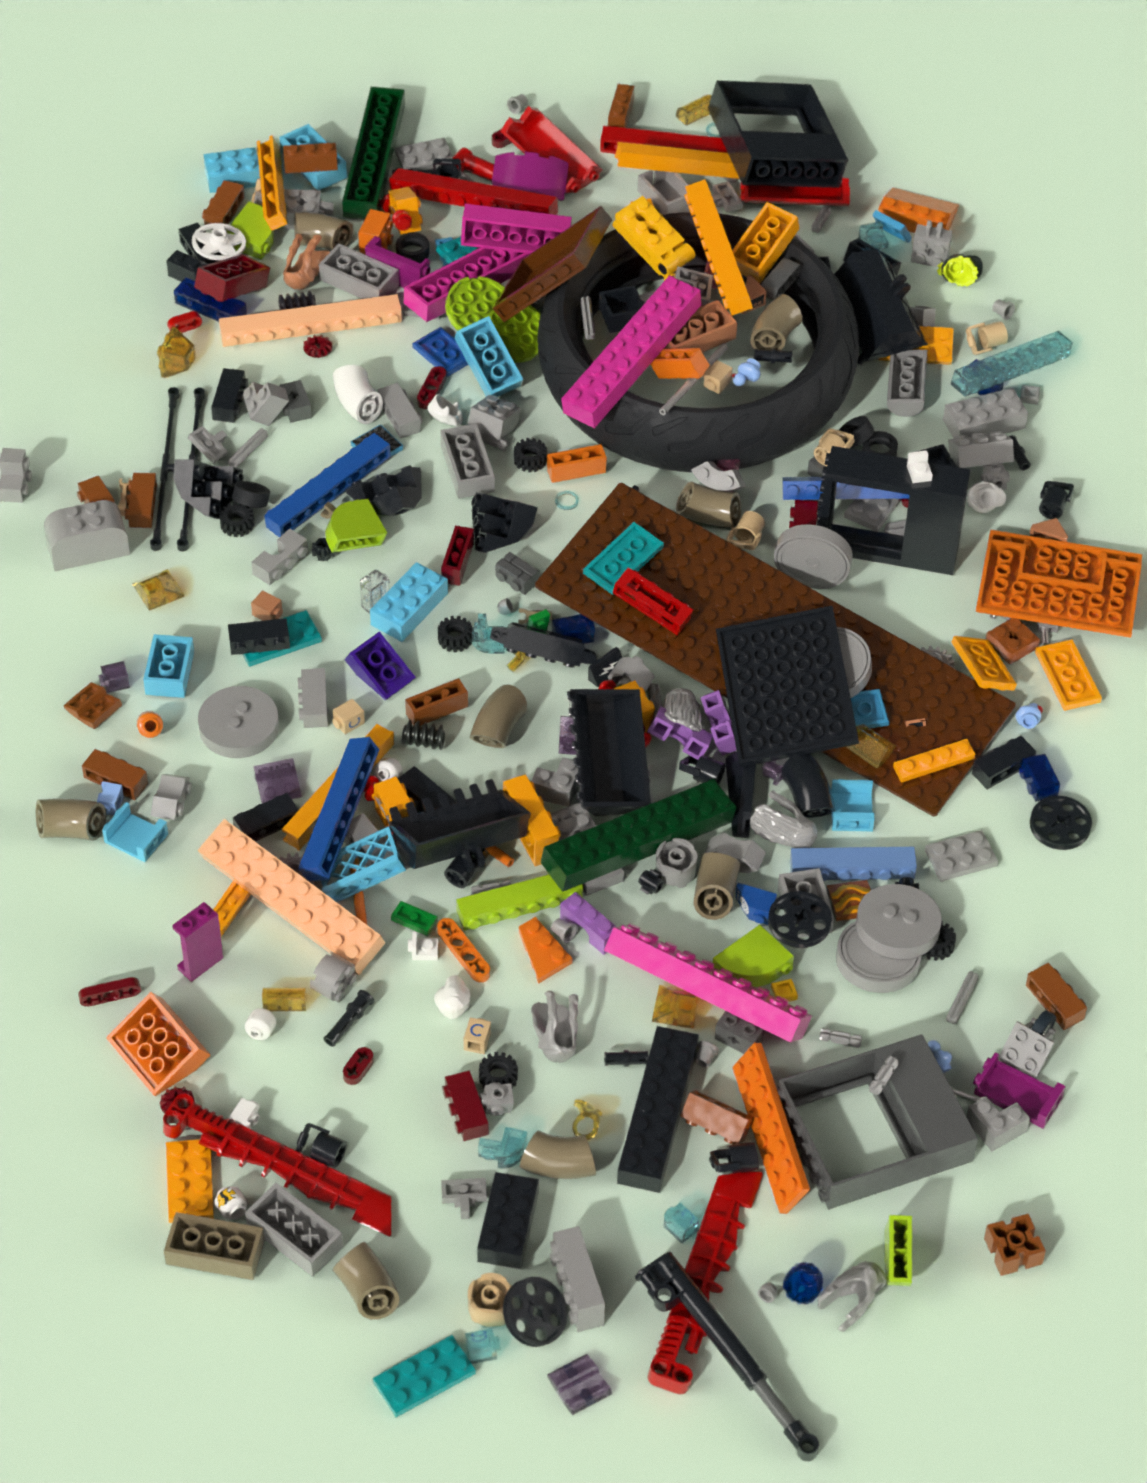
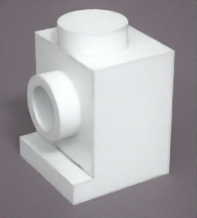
[229,1098,260,1129]

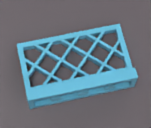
[321,826,406,902]

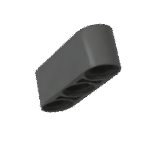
[761,258,802,300]

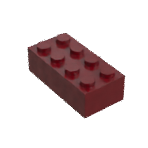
[194,254,270,302]

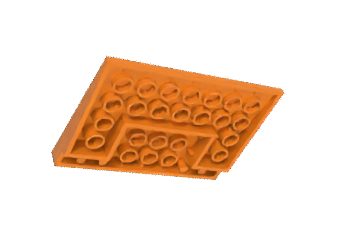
[976,530,1143,638]

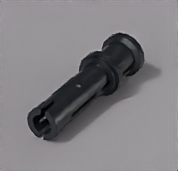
[323,990,374,1047]

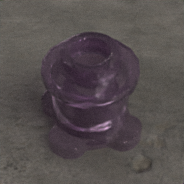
[762,760,784,786]

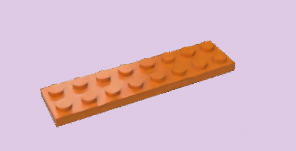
[732,1042,810,1214]

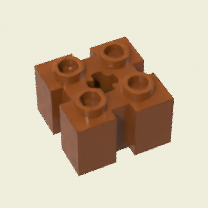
[984,1214,1046,1276]

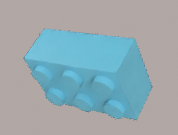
[203,147,260,193]
[143,634,195,698]

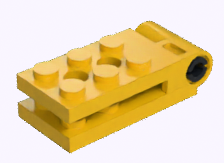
[612,196,695,277]

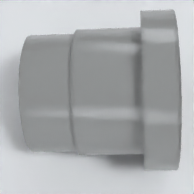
[507,94,528,114]
[992,299,1015,320]
[551,918,578,943]
[694,1041,719,1067]

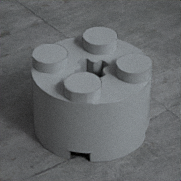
[607,656,654,692]
[655,838,698,888]
[310,952,357,1002]

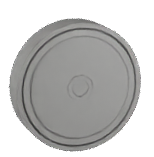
[774,524,853,589]
[837,627,872,698]
[198,686,279,758]
[856,884,942,959]
[836,921,922,993]

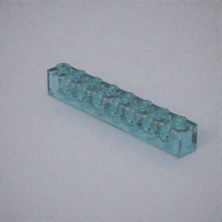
[950,331,1073,397]

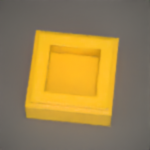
[771,979,798,1002]

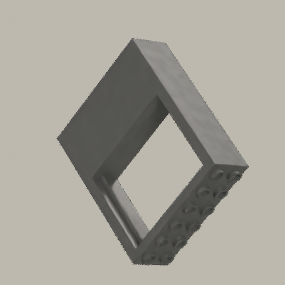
[777,1034,978,1210]

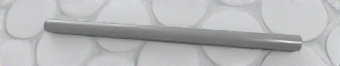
[659,343,728,415]

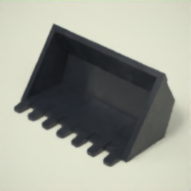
[834,250,928,365]
[567,689,651,816]
[388,779,531,872]

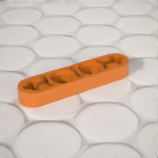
[437,918,490,983]

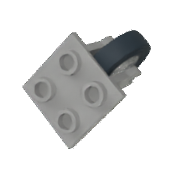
[998,1010,1056,1079]

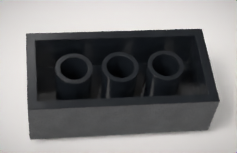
[477,1172,539,1270]

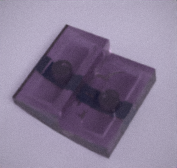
[547,1354,612,1415]

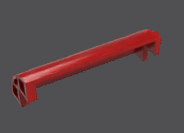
[500,106,603,193]
[740,178,850,206]

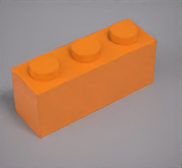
[650,348,710,379]
[547,444,606,483]

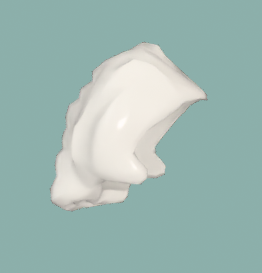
[428,394,463,427]
[967,481,1006,513]
[434,975,471,1019]

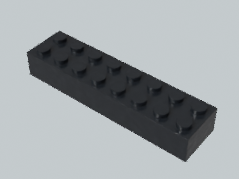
[617,1026,699,1193]

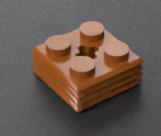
[986,618,1040,664]

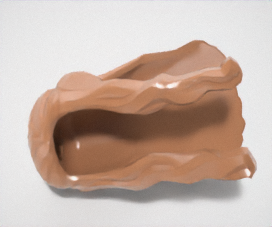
[283,234,330,290]

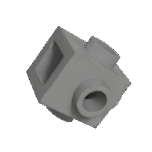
[981,463,1010,490]
[480,1082,514,1116]

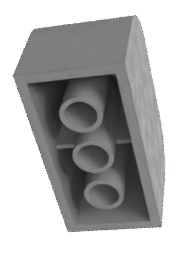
[44,500,130,571]

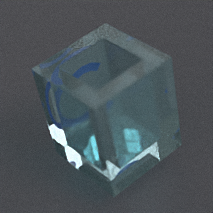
[663,1202,699,1244]
[465,1328,501,1364]

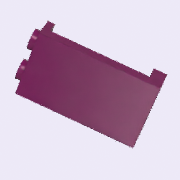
[365,236,431,288]
[172,902,223,982]
[973,1052,1065,1129]

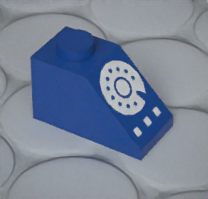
[735,883,777,925]

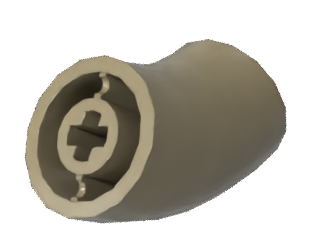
[294,212,353,251]
[750,294,802,351]
[675,481,741,528]
[470,684,527,748]
[35,799,107,841]
[694,852,740,920]
[519,1130,596,1179]
[333,1242,400,1320]

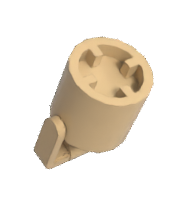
[966,321,1008,355]
[814,429,854,466]
[726,511,765,550]

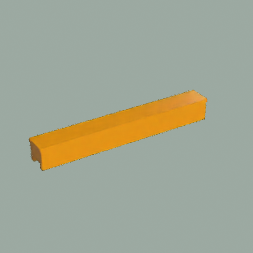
[257,135,287,231]
[615,142,739,179]
[282,724,394,851]

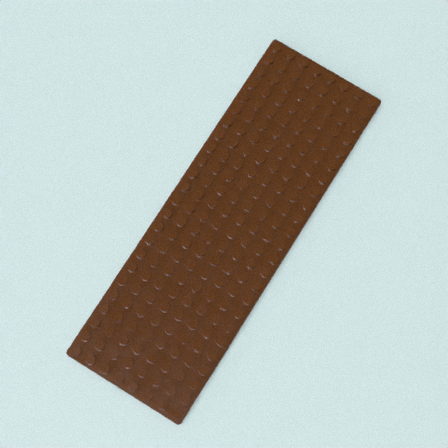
[535,483,1016,817]

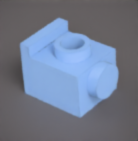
[97,781,124,816]

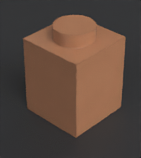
[251,590,283,621]

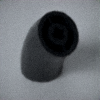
[782,754,835,818]

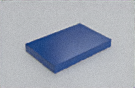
[412,327,468,377]

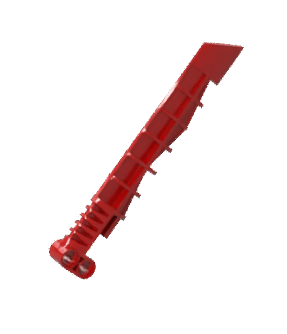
[163,1094,391,1237]
[647,1172,763,1394]

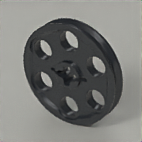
[1030,796,1092,850]
[768,891,832,948]
[503,1277,567,1347]

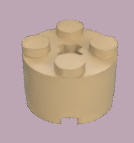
[468,1273,513,1327]

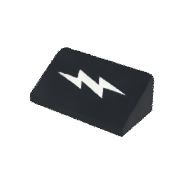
[588,647,622,687]

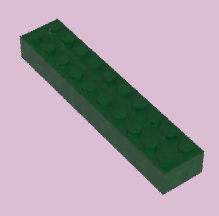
[342,86,405,219]
[540,779,736,892]

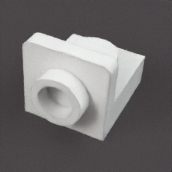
[907,451,933,483]
[408,932,438,960]

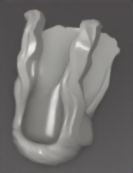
[658,688,703,749]
[750,790,818,848]
[531,990,579,1063]
[818,1261,887,1332]

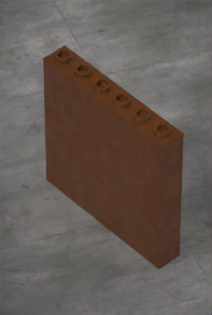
[492,206,612,322]

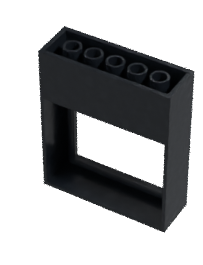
[708,80,848,188]
[817,446,971,575]

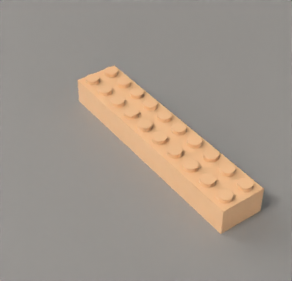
[198,819,385,975]

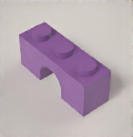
[700,690,736,756]
[647,706,713,760]
[560,892,617,955]

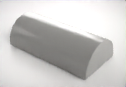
[887,350,927,417]

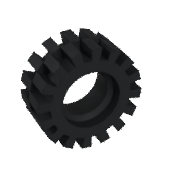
[513,438,547,472]
[219,502,255,537]
[438,616,473,653]
[923,921,956,961]
[479,1052,518,1088]

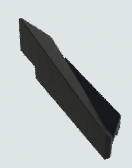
[725,752,756,838]

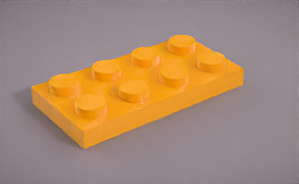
[879,326,953,365]
[951,636,1017,691]
[1035,639,1102,711]
[166,1139,214,1223]

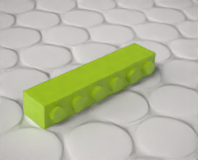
[456,875,583,931]

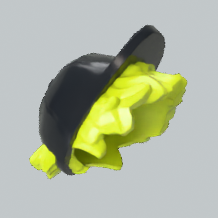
[937,254,983,287]

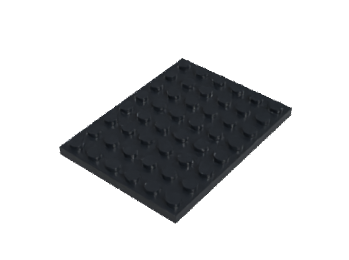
[716,605,859,767]

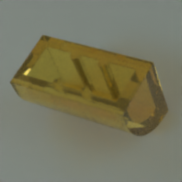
[676,94,712,126]
[845,724,896,768]
[262,987,307,1011]

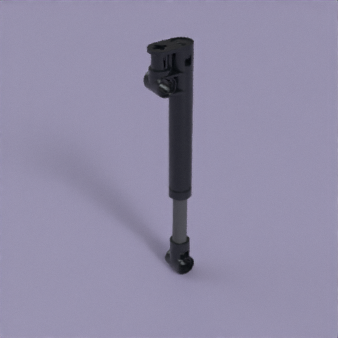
[635,1252,819,1461]

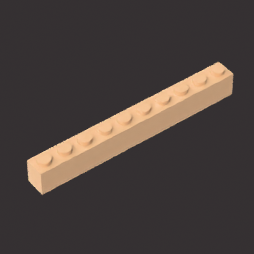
[219,294,402,347]

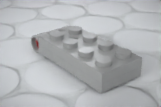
[551,802,624,896]

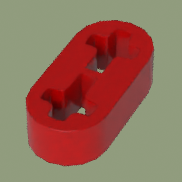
[167,311,202,335]

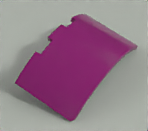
[492,152,569,201]

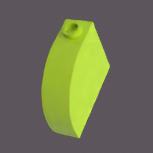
[226,202,274,260]
[325,499,387,552]
[712,924,794,987]
[884,1215,912,1286]

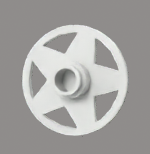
[192,223,246,261]

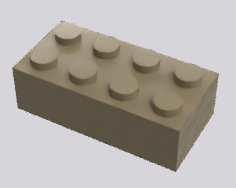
[164,1212,265,1280]

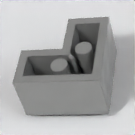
[674,267,713,307]
[243,382,289,426]
[0,448,32,503]
[532,757,578,807]
[966,1097,1030,1151]

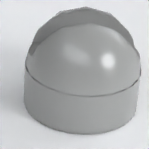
[497,598,513,615]
[758,1283,777,1303]

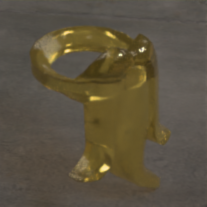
[572,1099,602,1140]

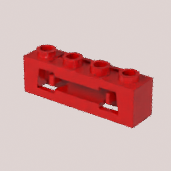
[613,567,693,636]

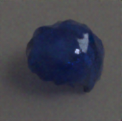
[783,1262,824,1305]

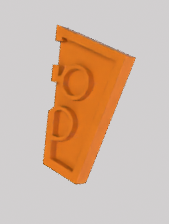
[518,917,573,984]

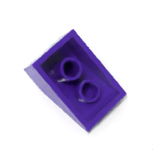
[345,631,416,700]

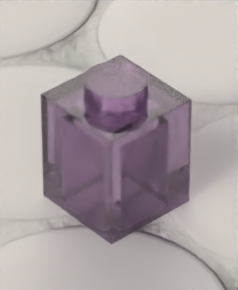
[98,661,130,693]

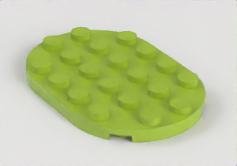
[445,276,540,363]

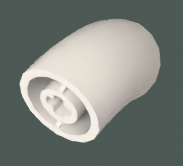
[333,365,383,424]

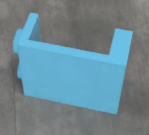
[831,779,875,832]
[102,802,168,862]

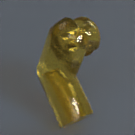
[506,651,526,672]

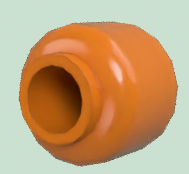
[137,711,163,738]

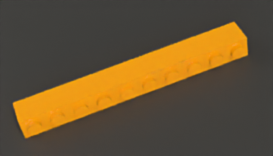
[684,179,753,315]

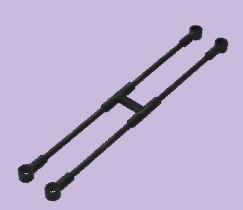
[150,387,205,552]

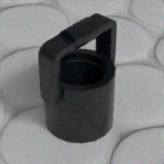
[433,158,461,179]
[1039,481,1074,519]
[679,755,726,785]
[444,849,489,888]
[295,1123,347,1168]
[709,1142,759,1174]

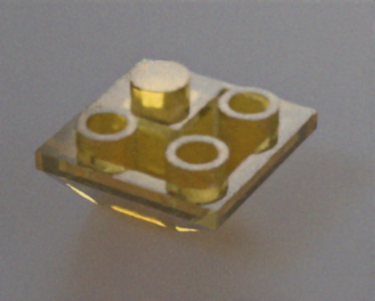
[157,327,196,378]
[133,569,184,611]
[652,985,700,1029]

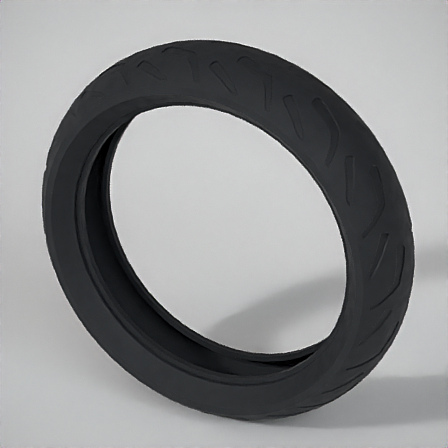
[537,212,859,473]

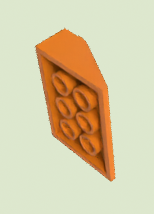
[878,187,959,233]
[106,992,211,1096]

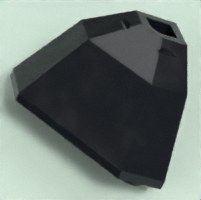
[173,460,244,519]
[346,465,422,516]
[471,492,538,553]

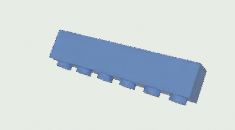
[790,847,917,881]

